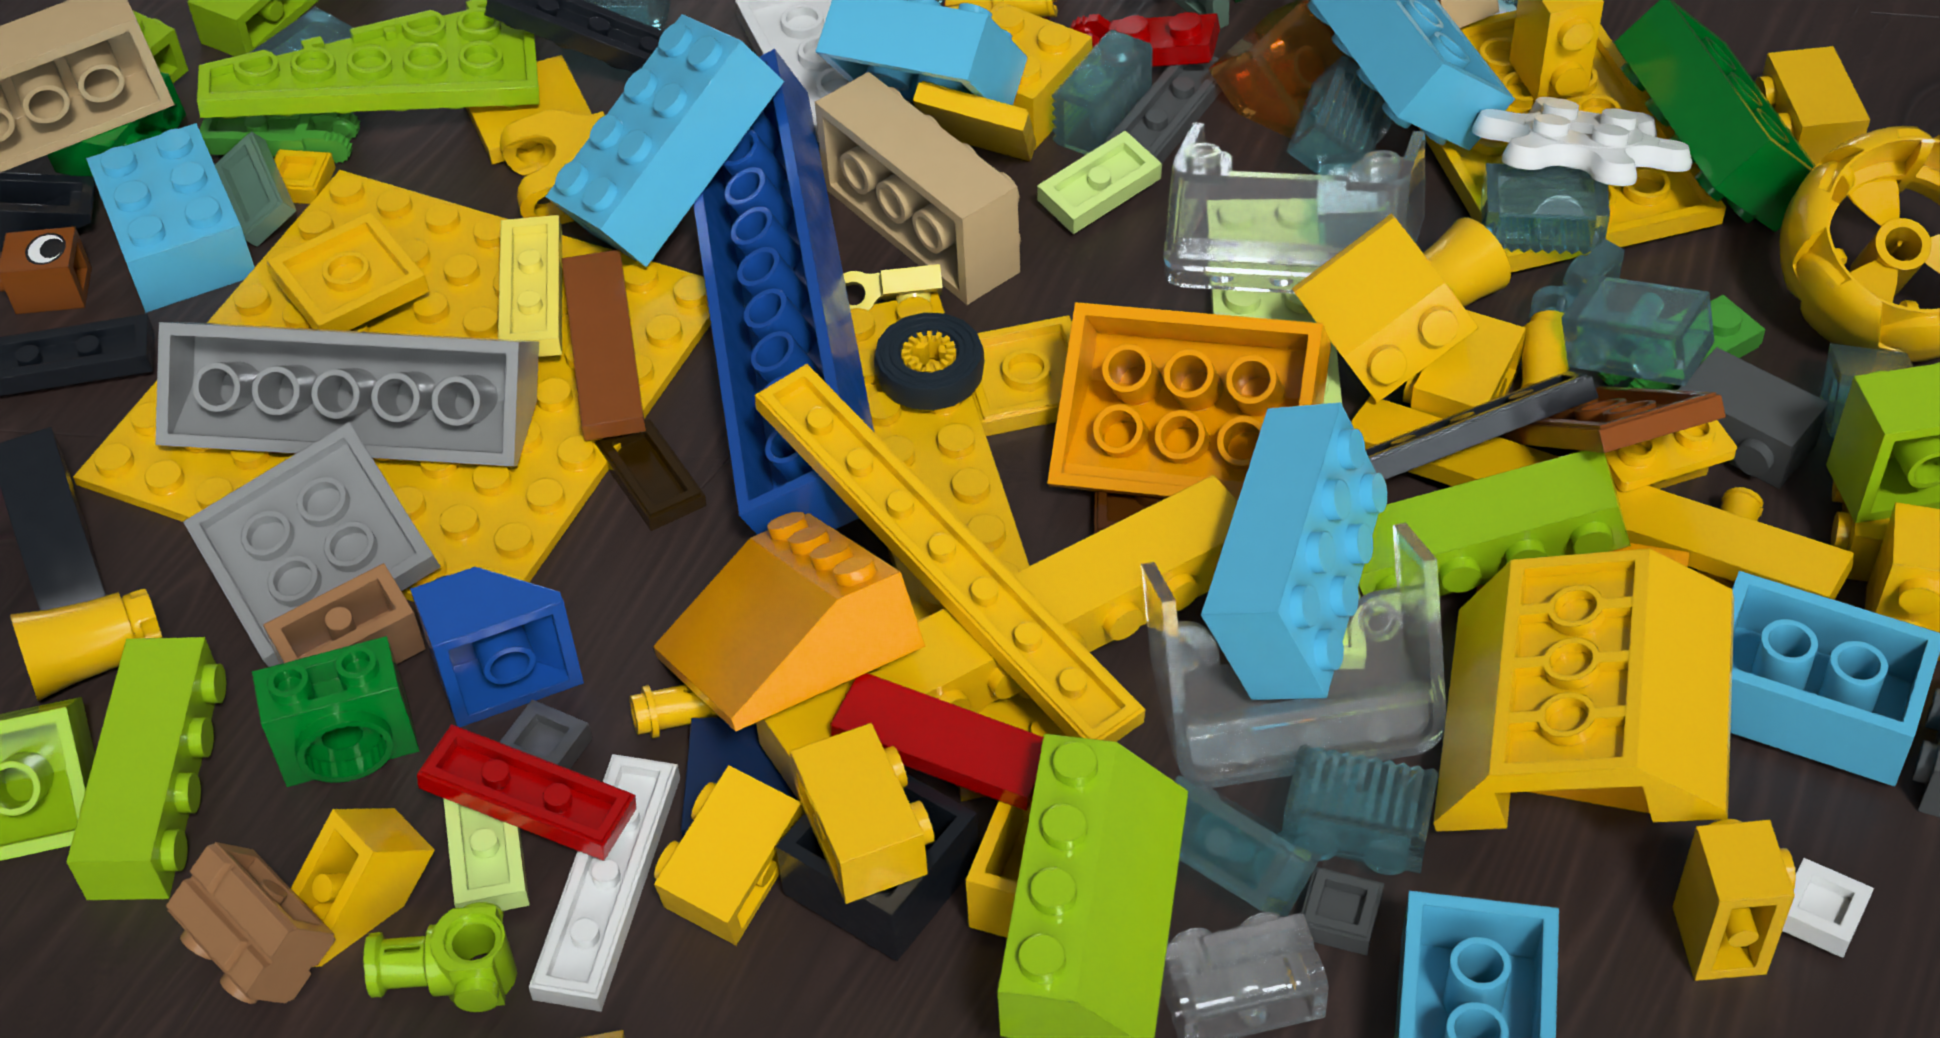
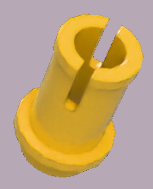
[629,684,718,739]

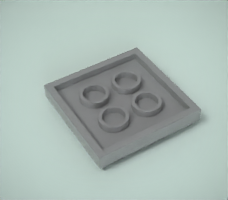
[183,422,441,667]

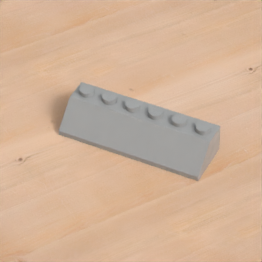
[155,322,539,466]

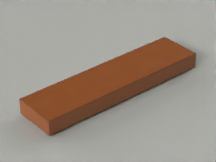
[562,249,646,441]

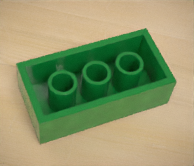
[1613,0,1816,232]

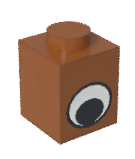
[0,227,92,314]

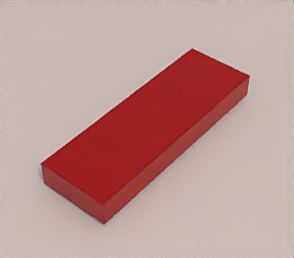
[830,673,1043,811]
[417,724,636,861]

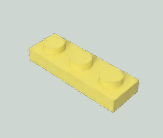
[498,215,562,357]

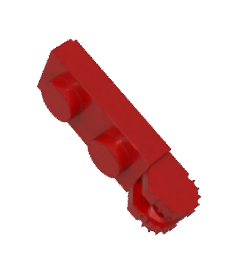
[1070,12,1220,69]

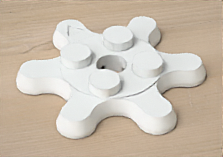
[1472,97,1692,186]

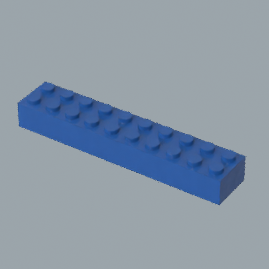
[694,49,874,535]

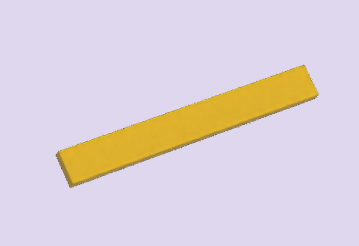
[755,364,1146,742]
[1351,395,1854,600]

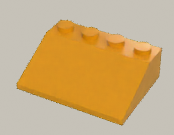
[1047,302,1331,501]
[653,512,925,731]

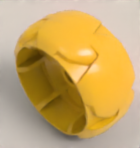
[1779,126,1940,363]

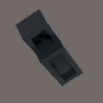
[0,172,96,252]
[0,427,107,611]

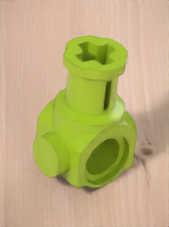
[363,902,517,1012]

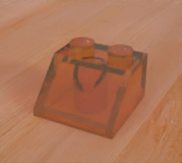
[1208,0,1368,145]

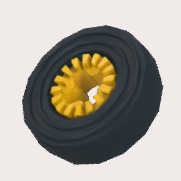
[874,312,985,410]

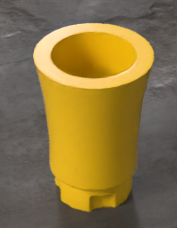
[1423,217,1511,307]
[10,588,163,702]

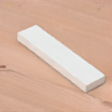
[529,754,680,1012]

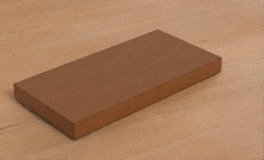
[1497,386,1726,453]

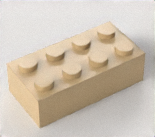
[0,0,174,173]
[814,71,1021,305]

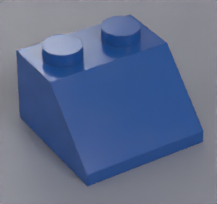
[410,567,584,727]

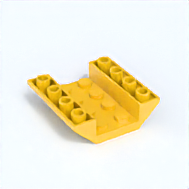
[1433,548,1735,832]

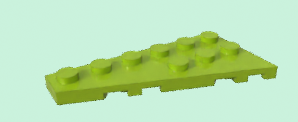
[197,0,540,118]

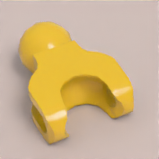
[500,109,605,224]

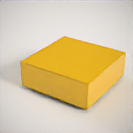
[274,149,336,204]

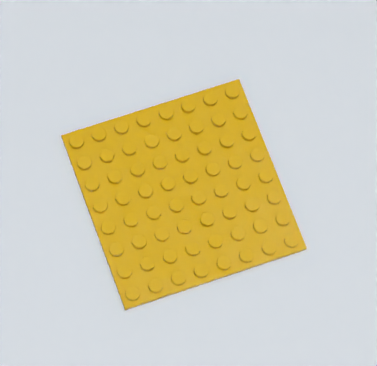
[73,170,711,602]

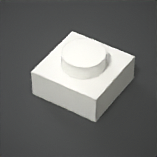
[1782,858,1874,958]

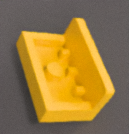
[1605,420,1737,492]

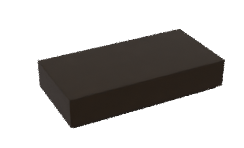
[595,419,707,531]

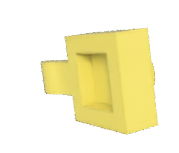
[844,264,943,311]

